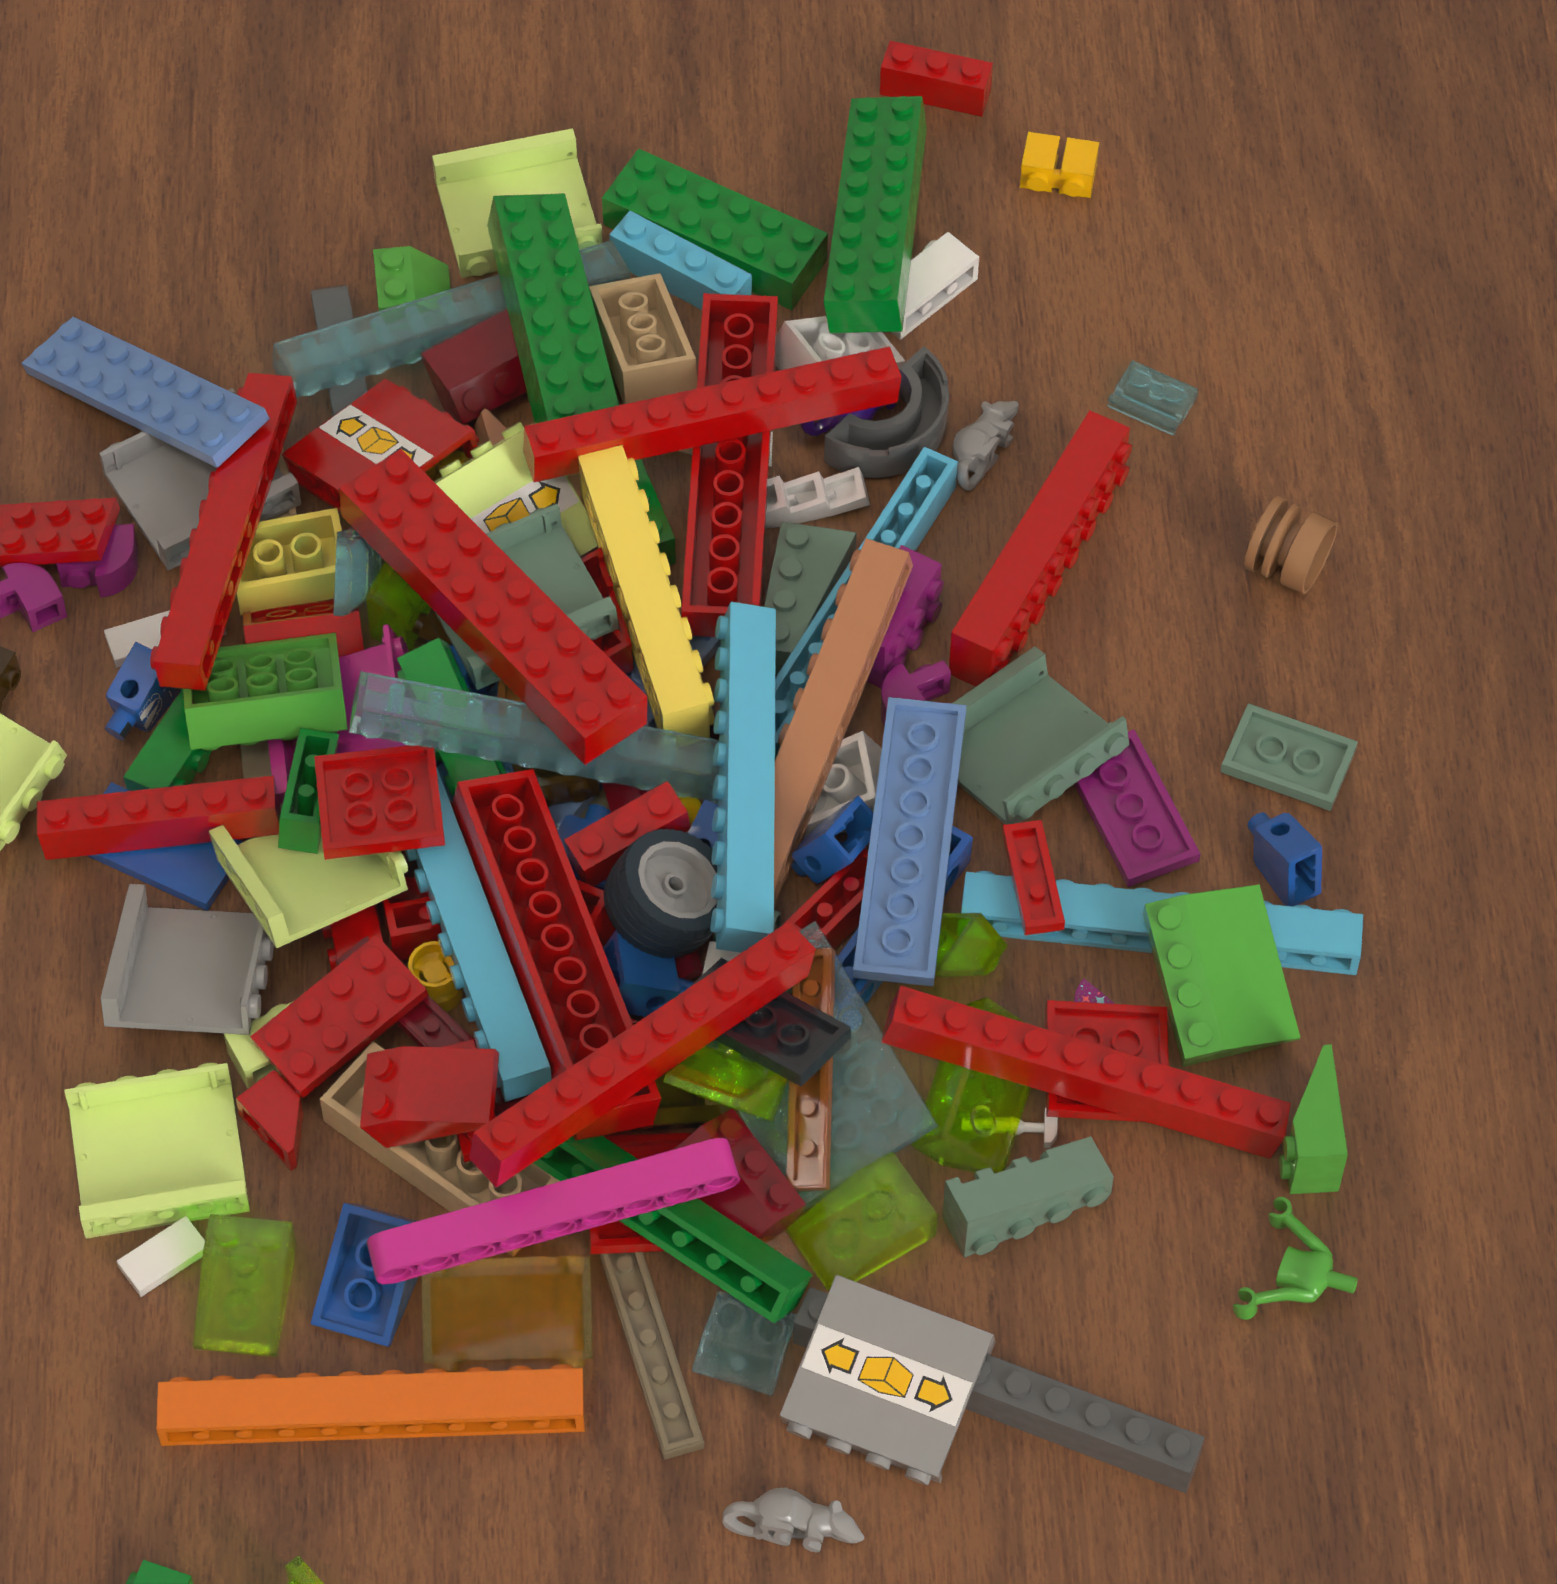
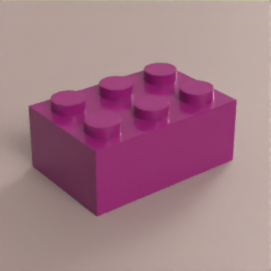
[867,545,944,689]

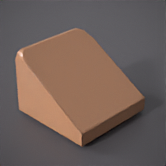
[474,409,507,445]

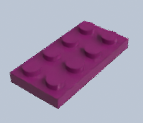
[1074,730,1201,887]

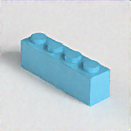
[609,211,752,310]

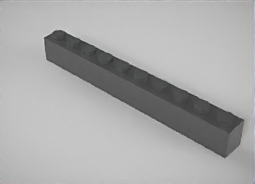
[793,1287,1205,1493]

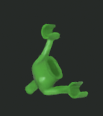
[1233,1197,1358,1320]

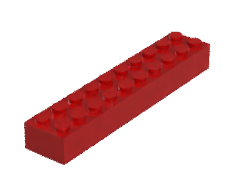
[681,293,778,637]
[339,449,647,765]
[452,769,661,1141]

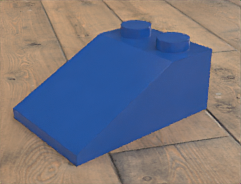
[310,1203,418,1347]

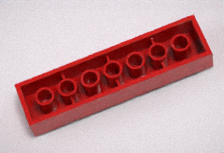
[949,410,1132,687]

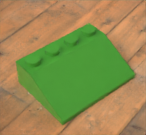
[183,633,348,750]
[1143,884,1300,1067]

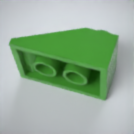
[1279,1044,1348,1194]

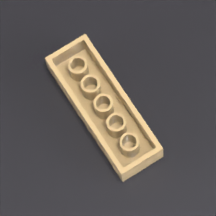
[320,1042,560,1257]

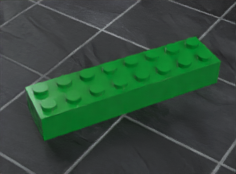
[824,96,927,333]
[487,193,619,423]

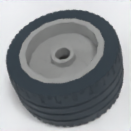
[603,829,717,958]

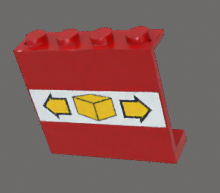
[282,378,480,512]

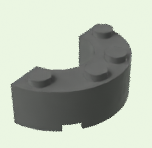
[824,346,949,478]

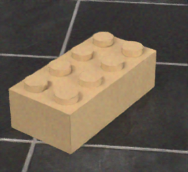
[589,273,697,404]

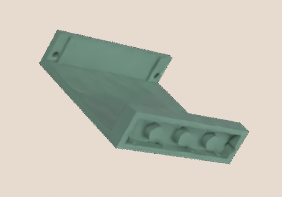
[435,504,619,690]
[952,646,1129,825]

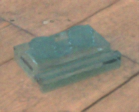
[1107,360,1199,436]

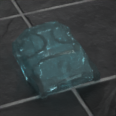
[334,527,382,616]
[692,1291,797,1396]

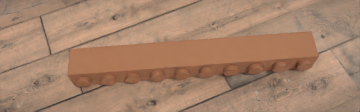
[774,538,913,909]

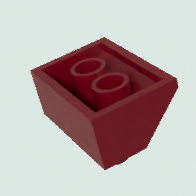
[419,308,527,424]
[673,1108,806,1242]

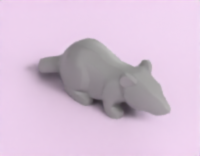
[952,401,1019,491]
[722,1488,865,1553]

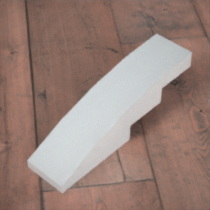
[765,467,870,529]

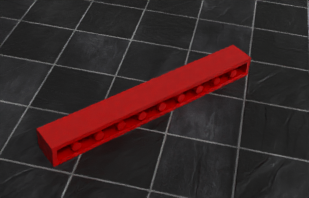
[523,346,902,483]
[150,373,297,691]
[469,921,816,1188]
[881,986,1291,1159]

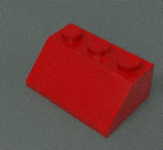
[243,596,364,658]

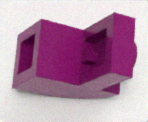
[57,524,138,598]
[0,563,67,633]
[880,660,951,727]

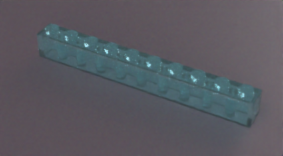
[273,240,631,398]
[349,671,719,804]

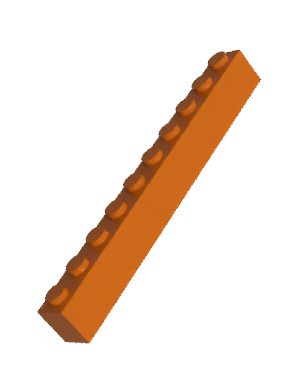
[156,1364,585,1446]

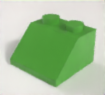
[373,246,455,334]

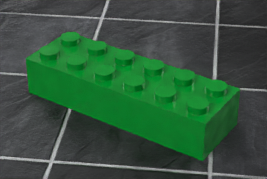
[602,148,828,310]

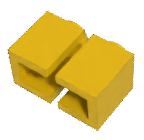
[1020,132,1099,198]

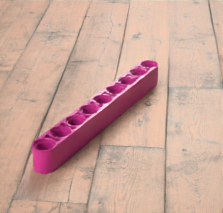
[367,1138,740,1284]

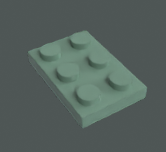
[1220,703,1358,811]

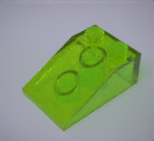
[663,1043,788,1122]
[787,1151,938,1292]
[193,1214,297,1357]

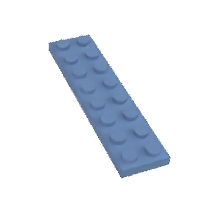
[21,317,270,468]
[853,697,967,986]

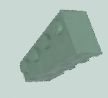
[764,522,857,676]
[942,1136,1114,1258]

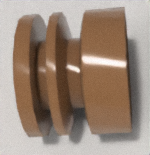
[1244,496,1338,595]

